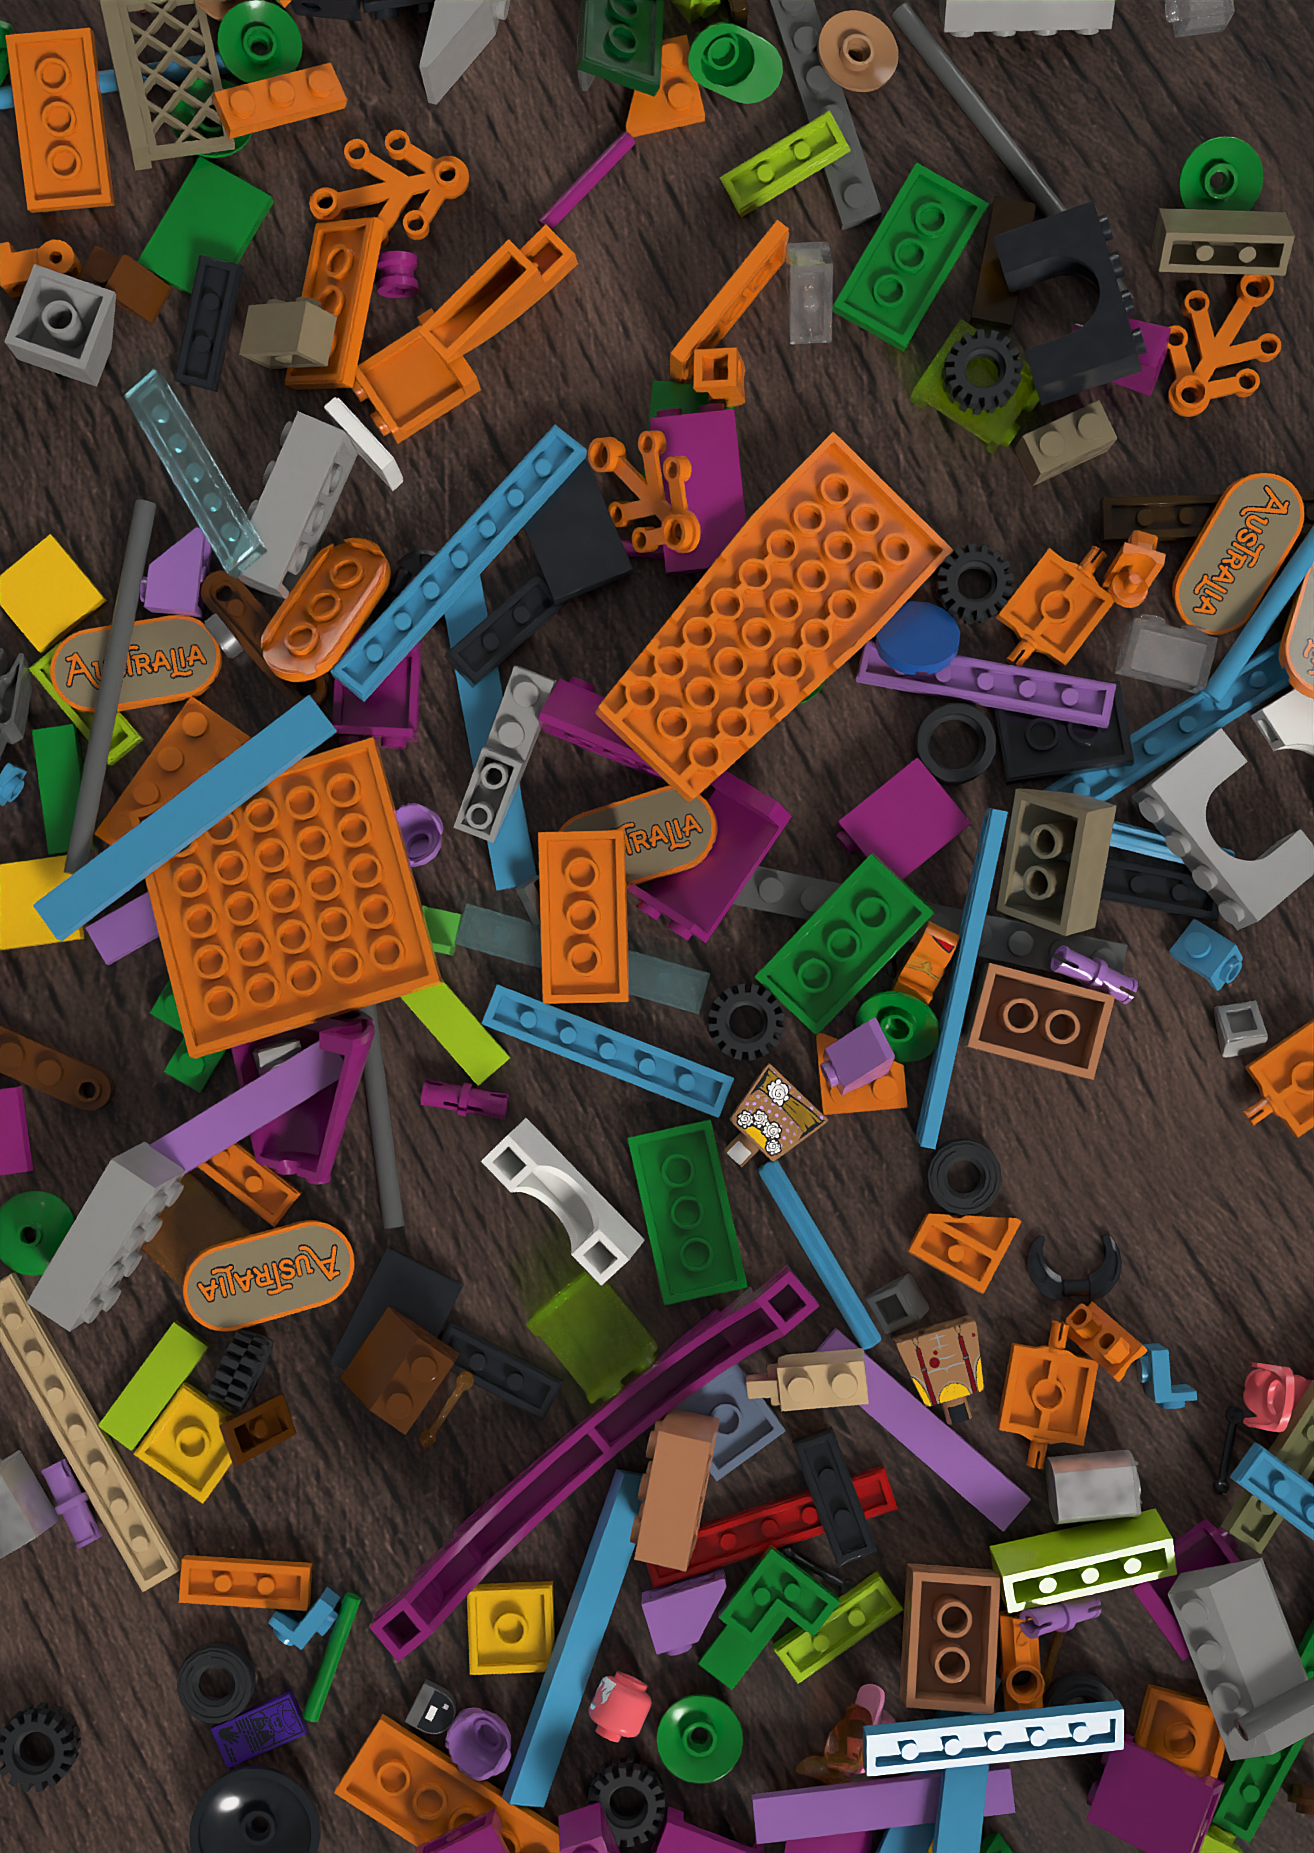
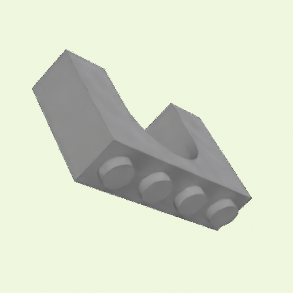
[1132,728,1314,931]

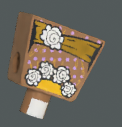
[724,1062,828,1167]

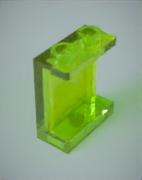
[909,319,1040,454]
[525,1270,658,1404]

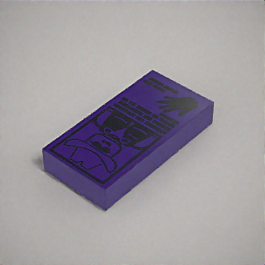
[211,1690,309,1769]

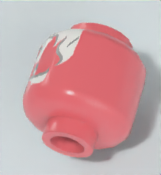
[588,1671,652,1743]

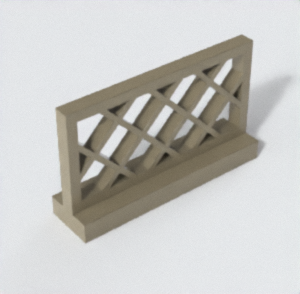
[99,0,235,171]

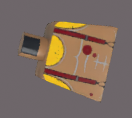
[892,1315,984,1424]

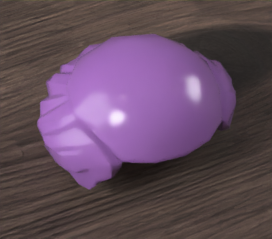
[396,803,443,867]
[445,1707,511,1781]

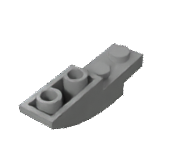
[453,665,556,843]

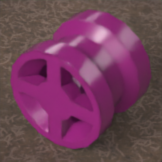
[377,251,419,298]

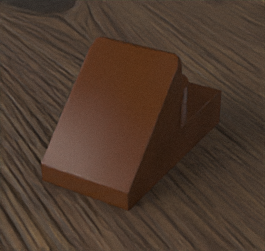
[77,245,172,325]
[219,1394,297,1467]

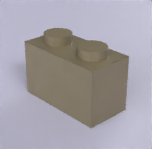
[239,297,337,369]
[1014,400,1118,486]

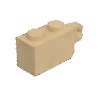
[746,1348,869,1411]

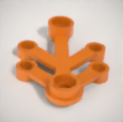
[309,130,469,249]
[1166,274,1281,417]
[588,430,701,553]

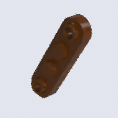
[201,570,328,706]
[0,1024,115,1111]

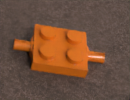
[996,546,1115,668]
[1242,1019,1314,1137]
[997,1320,1098,1469]

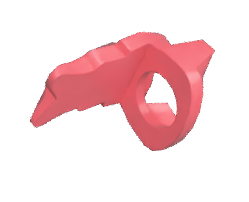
[1243,1362,1313,1432]

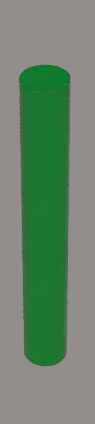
[302,1593,361,1722]

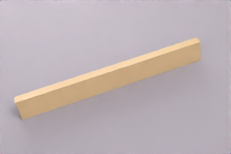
[0,1272,181,1592]

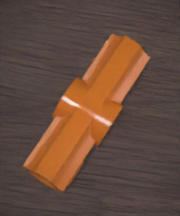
[998,1609,1045,1712]

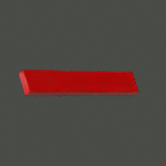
[645,1465,898,1589]

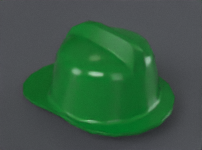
[688,21,783,104]

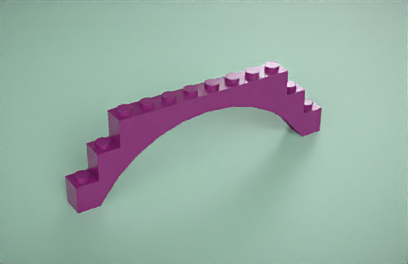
[369,1265,819,1663]

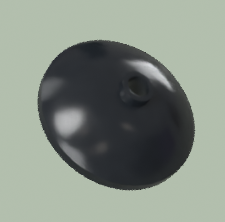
[189,1766,321,1853]

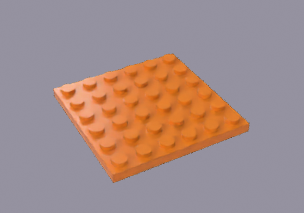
[129,737,443,1059]

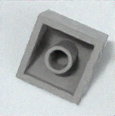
[4,264,116,387]

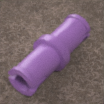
[1051,945,1138,1004]
[41,1458,103,1549]
[1019,1593,1101,1639]

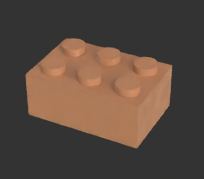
[961,963,1115,1080]
[630,1408,720,1572]
[899,1563,1001,1714]

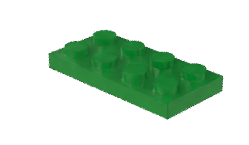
[832,162,989,352]
[755,852,935,1036]
[628,1119,747,1306]

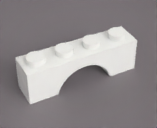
[1251,688,1314,757]
[481,1118,645,1285]

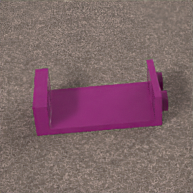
[649,404,746,576]
[627,771,792,943]

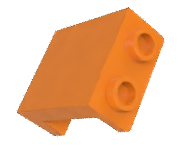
[351,308,481,444]

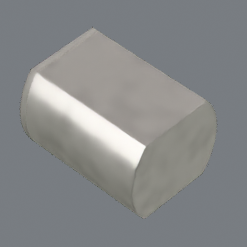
[1045,1449,1142,1524]
[0,1450,60,1559]

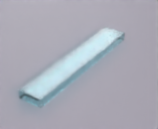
[124,369,267,579]
[455,904,710,1014]

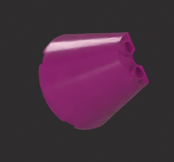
[231,1010,375,1184]

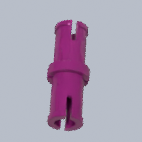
[421,1078,509,1121]

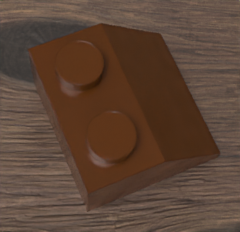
[340,1306,459,1435]

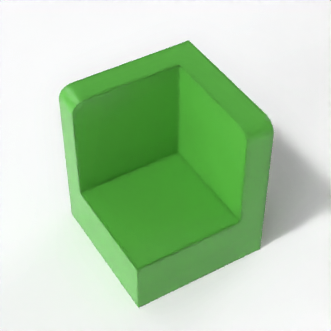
[422,905,462,956]

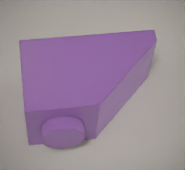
[140,527,213,620]
[820,1018,895,1096]
[641,1567,727,1656]

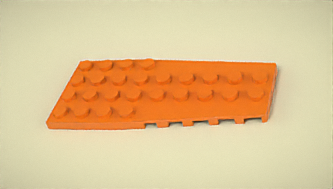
[595,432,953,802]

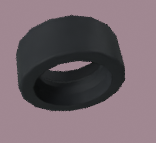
[913,703,996,786]

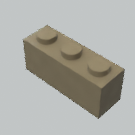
[1152,208,1295,276]

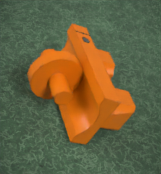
[1100,530,1166,608]
[1066,1301,1148,1382]

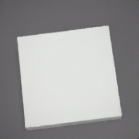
[324,397,404,491]

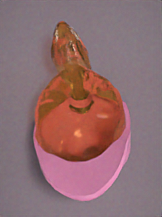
[796,1684,896,1785]

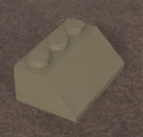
[996,788,1117,936]

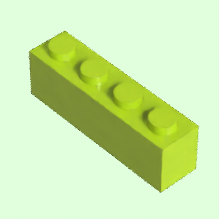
[989,1508,1177,1613]

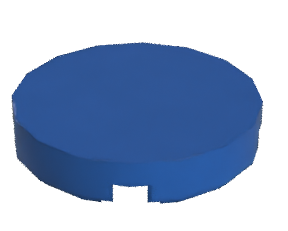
[875,601,960,675]

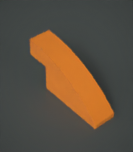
[417,224,578,363]

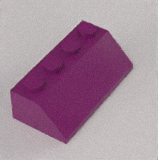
[537,677,667,783]

